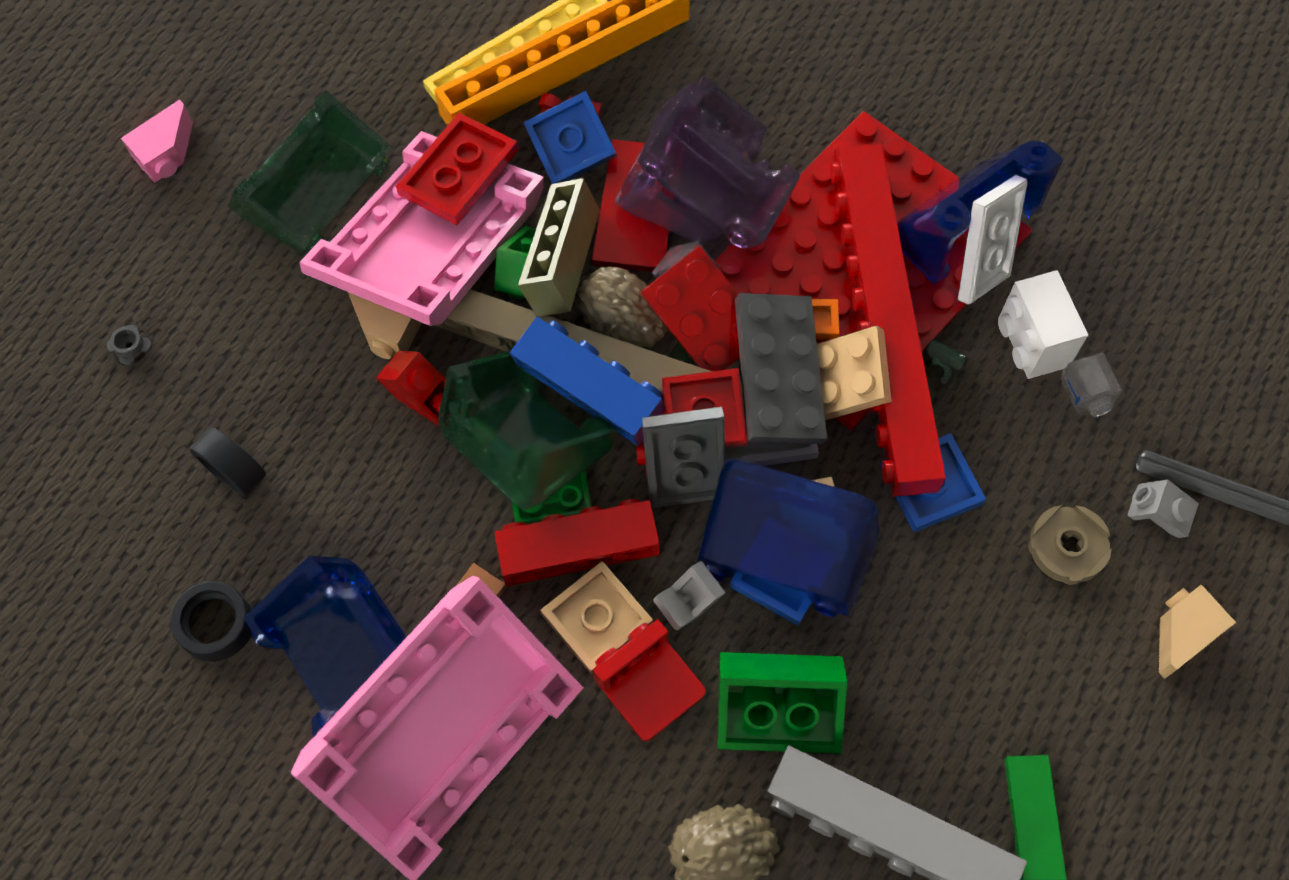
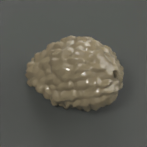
[576,266,669,349]
[668,804,780,880]

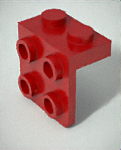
[593,619,706,741]

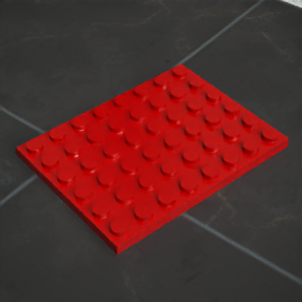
[713,111,1033,431]

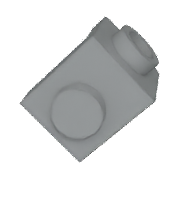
[1128,479,1199,538]
[653,561,725,630]

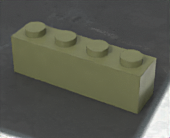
[518,178,600,317]

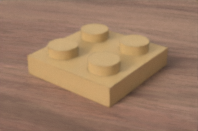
[817,326,892,420]
[540,561,653,674]

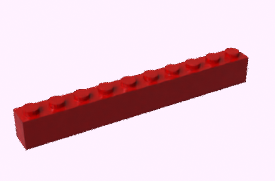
[830,143,946,497]

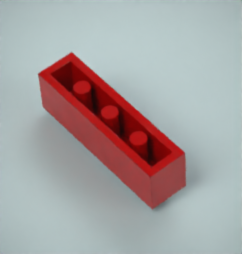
[494,499,660,587]

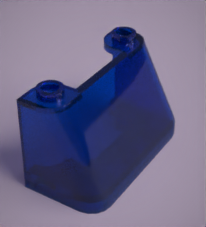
[897,141,1064,285]
[697,459,880,617]
[243,556,407,737]

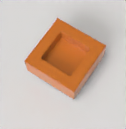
[812,299,839,340]

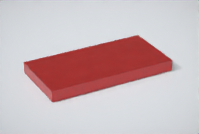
[592,139,681,273]

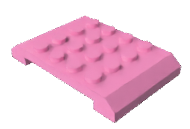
[300,131,544,326]
[291,576,583,880]

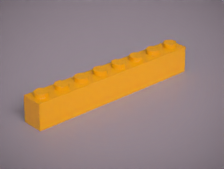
[434,0,690,126]

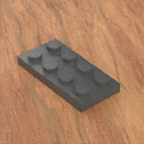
[735,293,827,444]

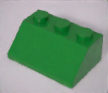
[717,652,847,754]

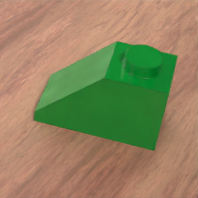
[495,226,537,299]

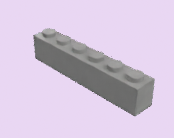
[765,745,1027,880]

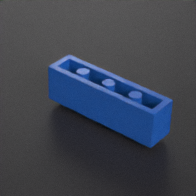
[509,317,665,447]

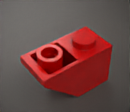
[376,350,468,430]

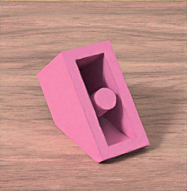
[121,100,193,183]

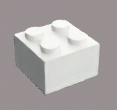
[998,270,1088,379]

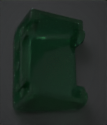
[228,89,393,254]
[439,350,617,509]

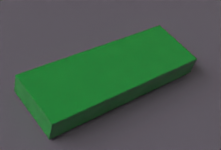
[1004,755,1067,880]

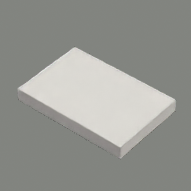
[958,175,1027,305]

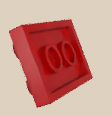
[396,113,519,225]
[639,245,740,371]

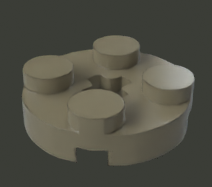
[1028,505,1112,585]

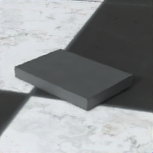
[642,407,727,508]

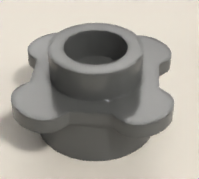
[107,325,152,366]

